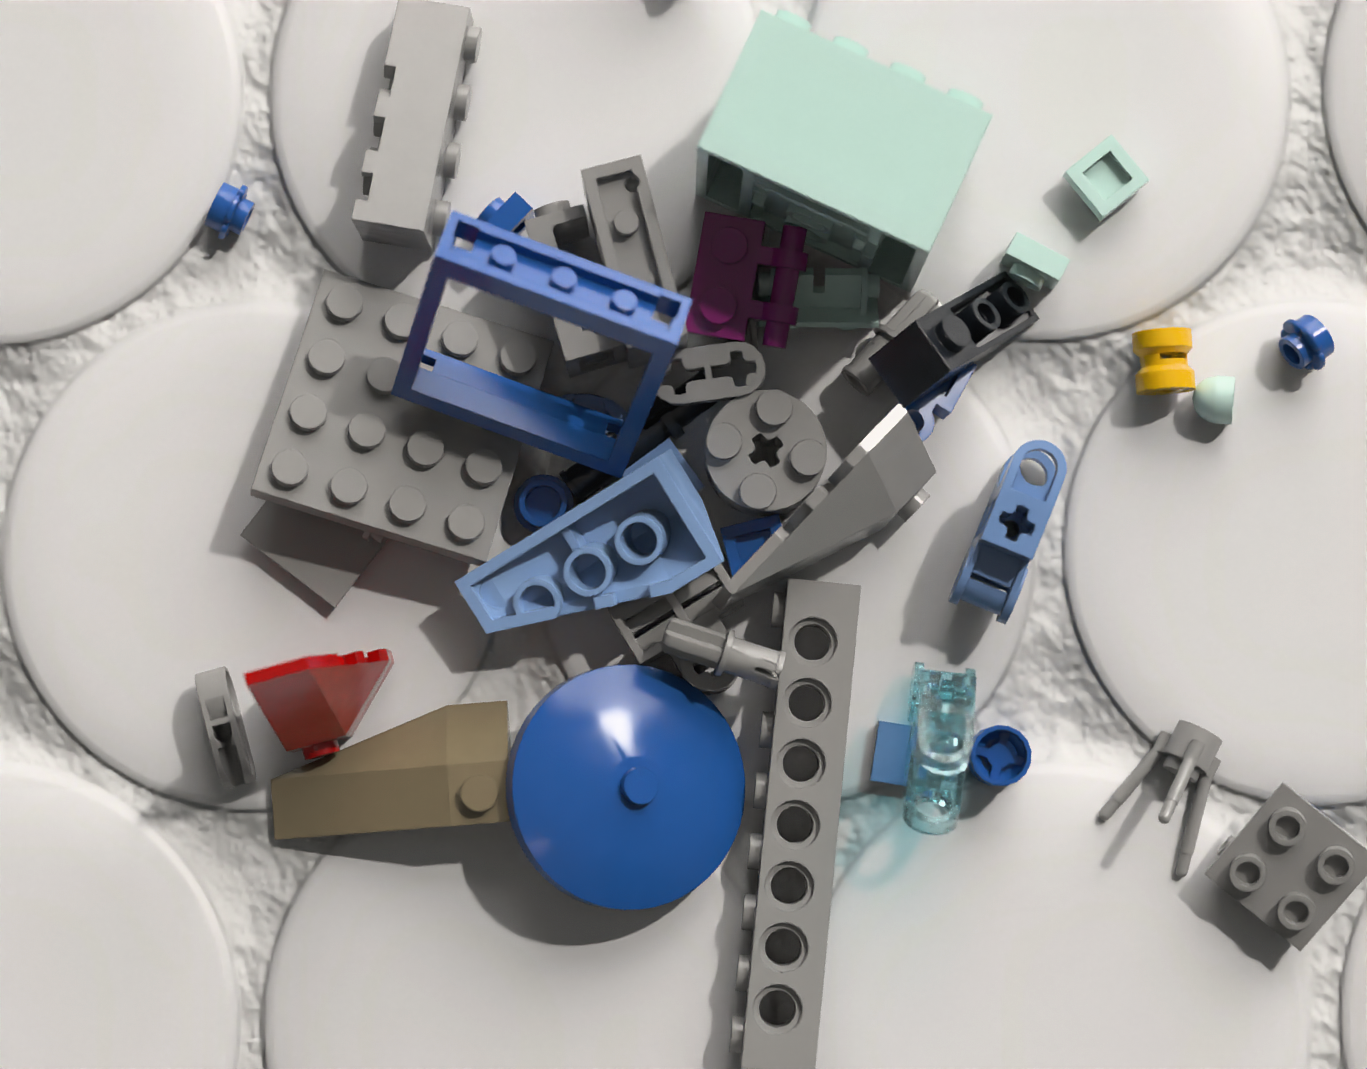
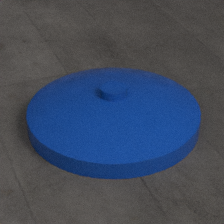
[506,665,745,910]

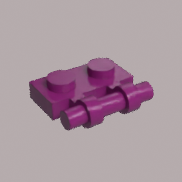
[685,211,809,349]

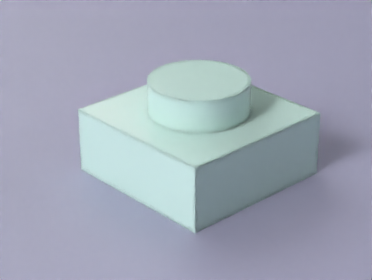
[1063,134,1149,221]
[1000,232,1070,291]

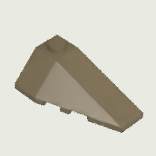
[271,700,511,840]

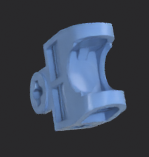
[948,440,1067,624]

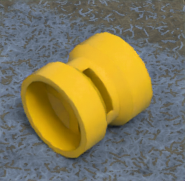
[1132,327,1196,396]

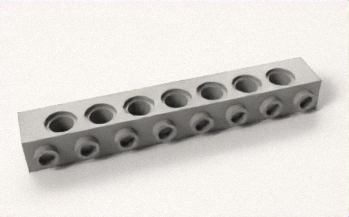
[729,578,861,1069]

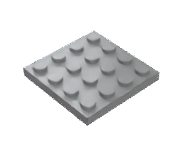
[250,269,554,566]

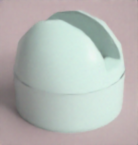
[1192,375,1235,425]

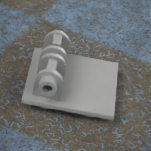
[240,501,389,608]
[1204,782,1367,952]

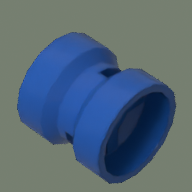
[966,725,1032,786]

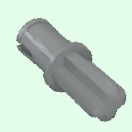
[841,289,942,396]
[661,618,786,690]

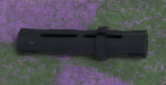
[559,370,719,503]

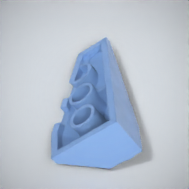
[455,449,725,634]

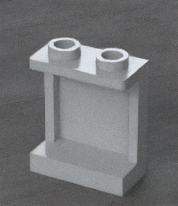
[524,200,627,378]

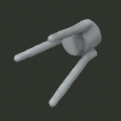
[1099,720,1223,877]

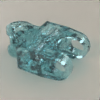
[903,662,976,835]

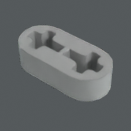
[657,342,766,406]

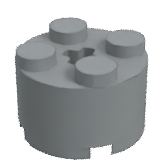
[705,389,827,516]

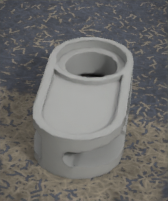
[195,666,256,790]

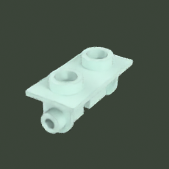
[758,267,880,330]

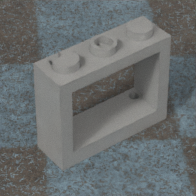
[581,155,688,369]

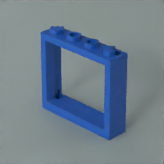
[391,210,693,478]

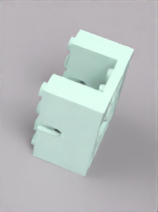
[695,9,993,293]

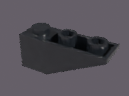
[868,271,1040,408]

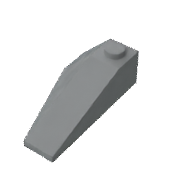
[712,403,936,610]

